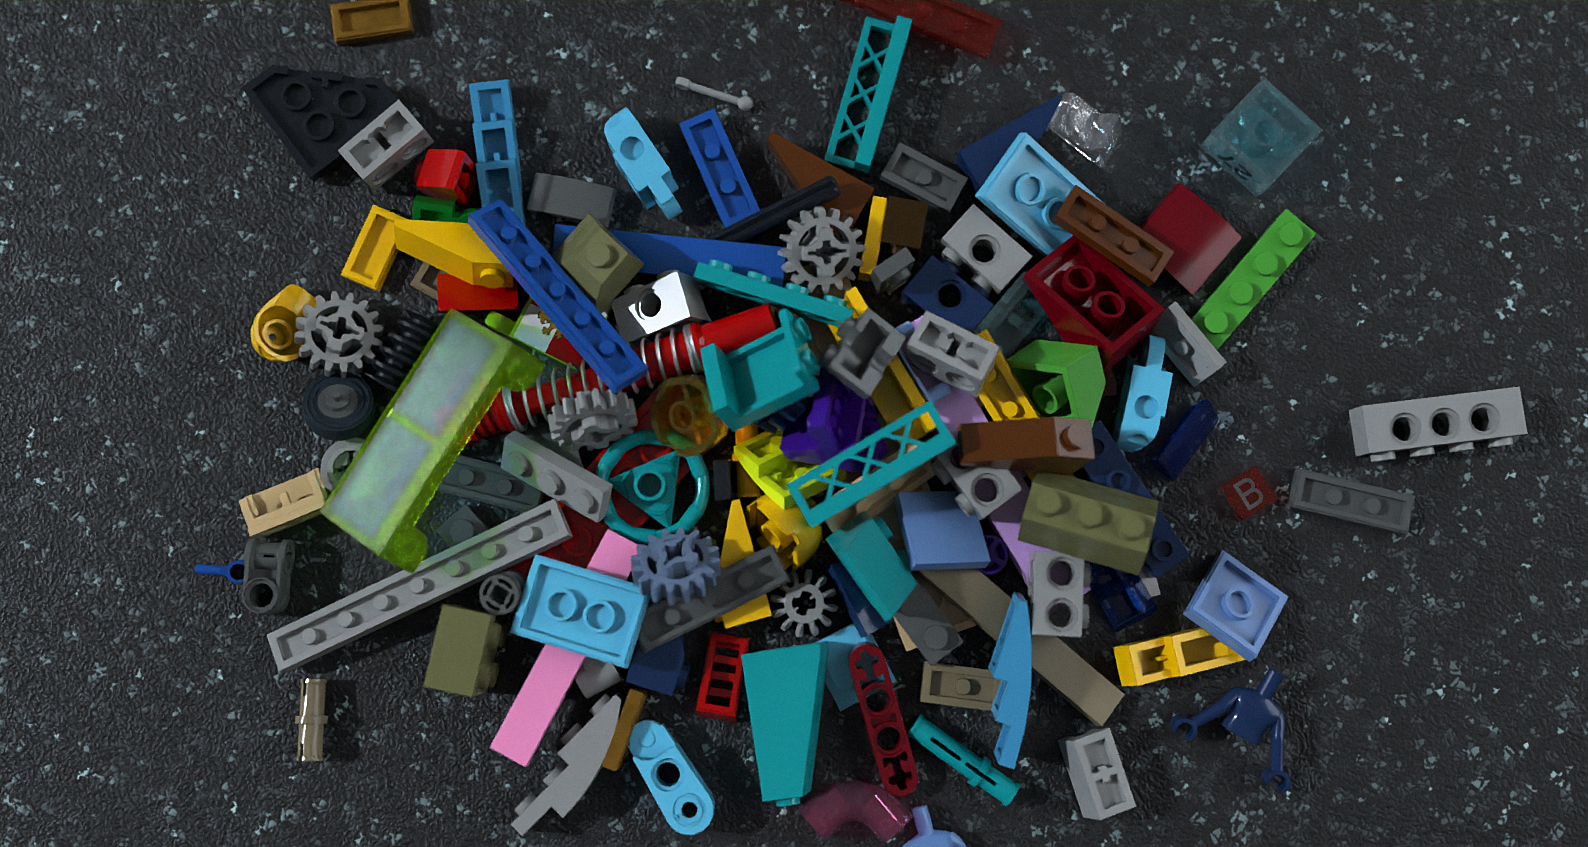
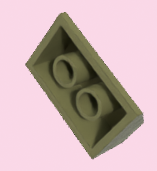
[1018,472,1159,575]

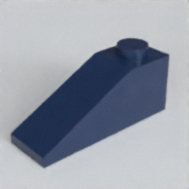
[955,94,1064,201]
[625,597,691,696]

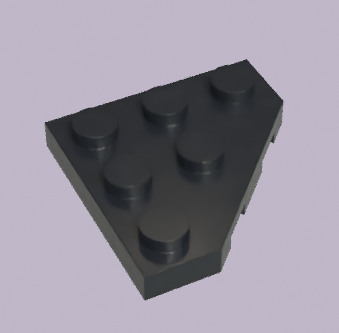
[242,65,397,182]

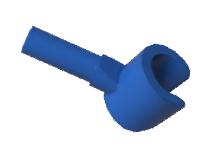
[195,560,244,584]

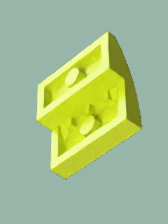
[734,429,846,510]

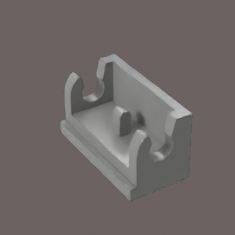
[1058,728,1136,820]

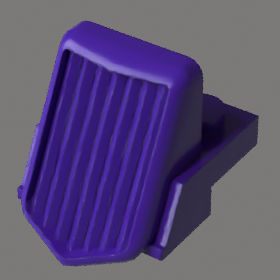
[780,366,888,475]

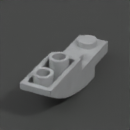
[511,692,625,836]

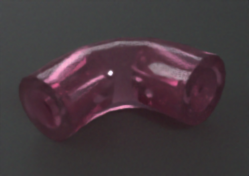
[799,780,913,844]

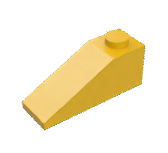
[394,219,514,288]
[715,499,772,629]

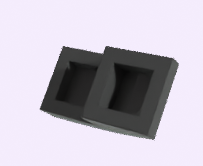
[527,172,617,228]

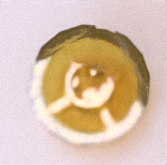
[650,375,729,457]

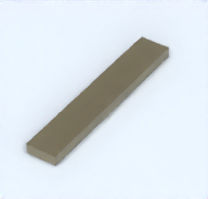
[915,568,1125,726]

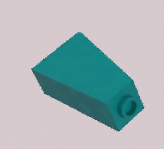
[741,641,829,807]

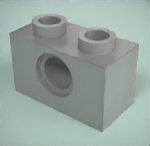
[938,204,1032,297]
[611,270,709,346]

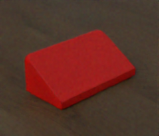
[437,273,519,313]

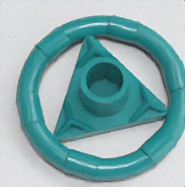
[595,428,710,545]

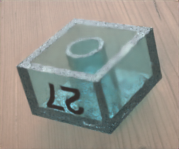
[1199,77,1323,198]

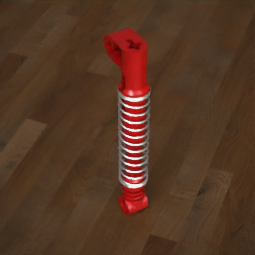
[431,303,780,452]

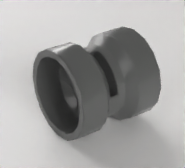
[479,569,527,615]

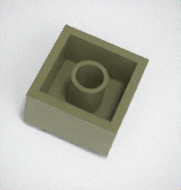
[423,604,509,697]

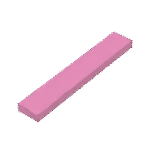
[489,529,637,767]

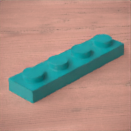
[693,259,853,328]

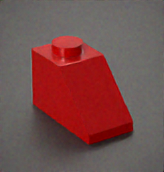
[414,149,478,208]

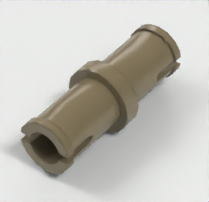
[295,679,328,761]

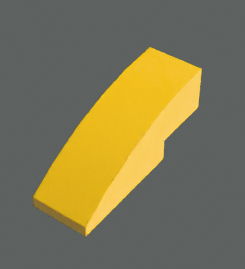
[1113,627,1246,686]

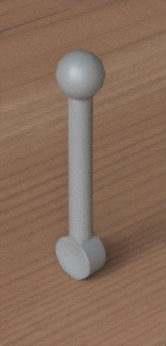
[675,77,753,111]

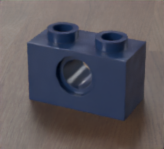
[900,255,994,333]

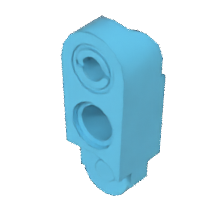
[604,107,683,220]
[1112,335,1173,453]
[628,719,715,835]

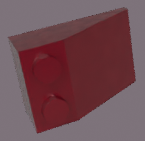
[1023,235,1165,374]

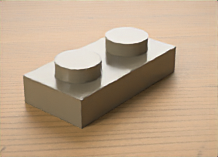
[919,661,1001,711]

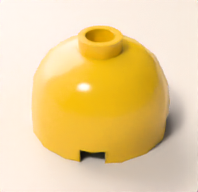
[745,494,822,571]

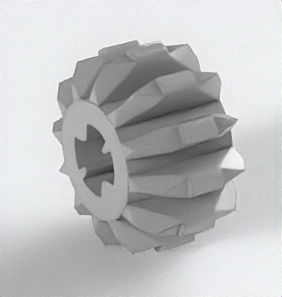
[770,569,838,637]

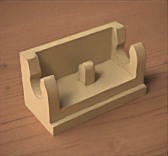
[239,468,336,538]

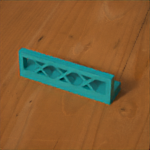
[824,15,912,176]
[786,400,956,528]

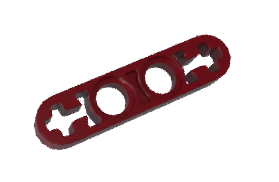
[847,641,918,797]

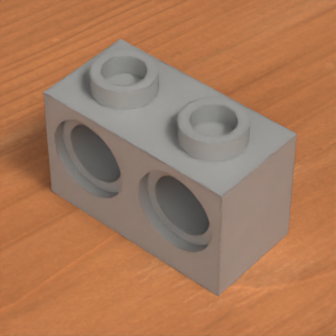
[338,100,434,191]
[905,310,1000,398]
[930,435,1022,520]
[1027,551,1091,637]

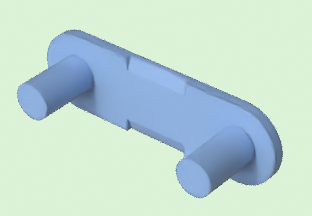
[895,321,951,407]

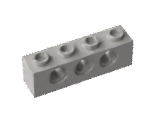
[1349,386,1528,462]

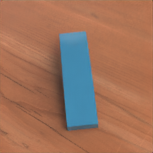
[469,79,526,226]
[988,592,1032,769]

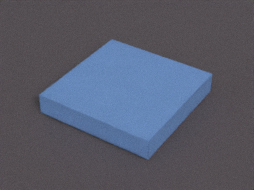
[893,491,991,571]
[1183,550,1288,662]

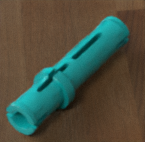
[907,714,1020,806]

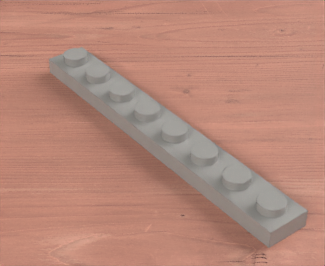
[267,499,573,673]

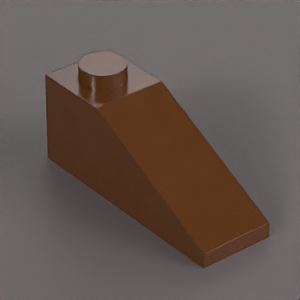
[768,131,874,236]
[957,417,1095,475]

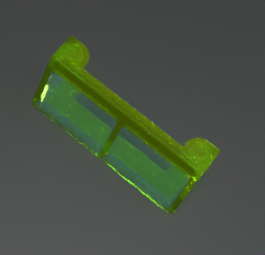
[320,308,546,574]

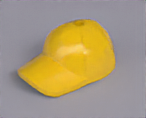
[250,284,316,363]

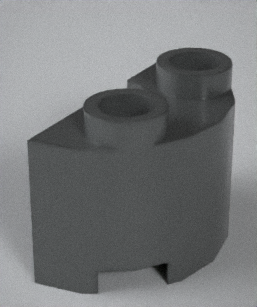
[818,308,906,400]

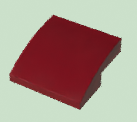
[1140,184,1242,296]

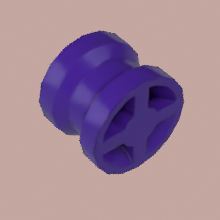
[977,535,1008,575]

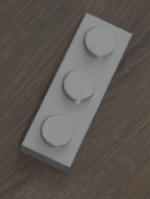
[500,431,613,523]

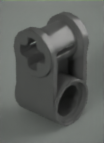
[242,537,295,615]

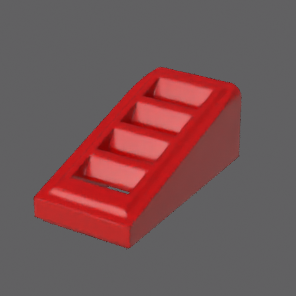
[696,632,750,722]

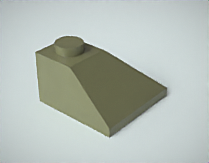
[552,213,645,314]

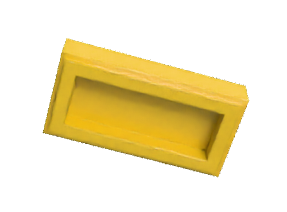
[858,196,888,282]
[341,204,409,292]

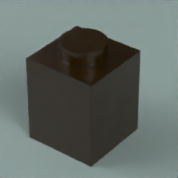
[879,196,929,257]

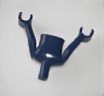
[1170,668,1291,793]

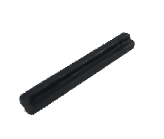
[704,176,841,243]

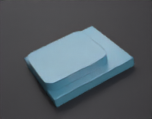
[815,623,896,711]

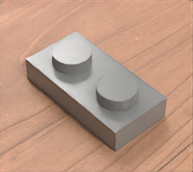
[1151,301,1226,387]

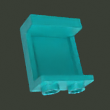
[700,308,820,432]

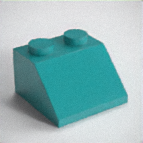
[825,511,917,622]

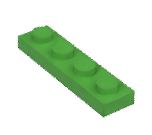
[1191,209,1316,350]

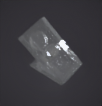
[1048,93,1121,168]

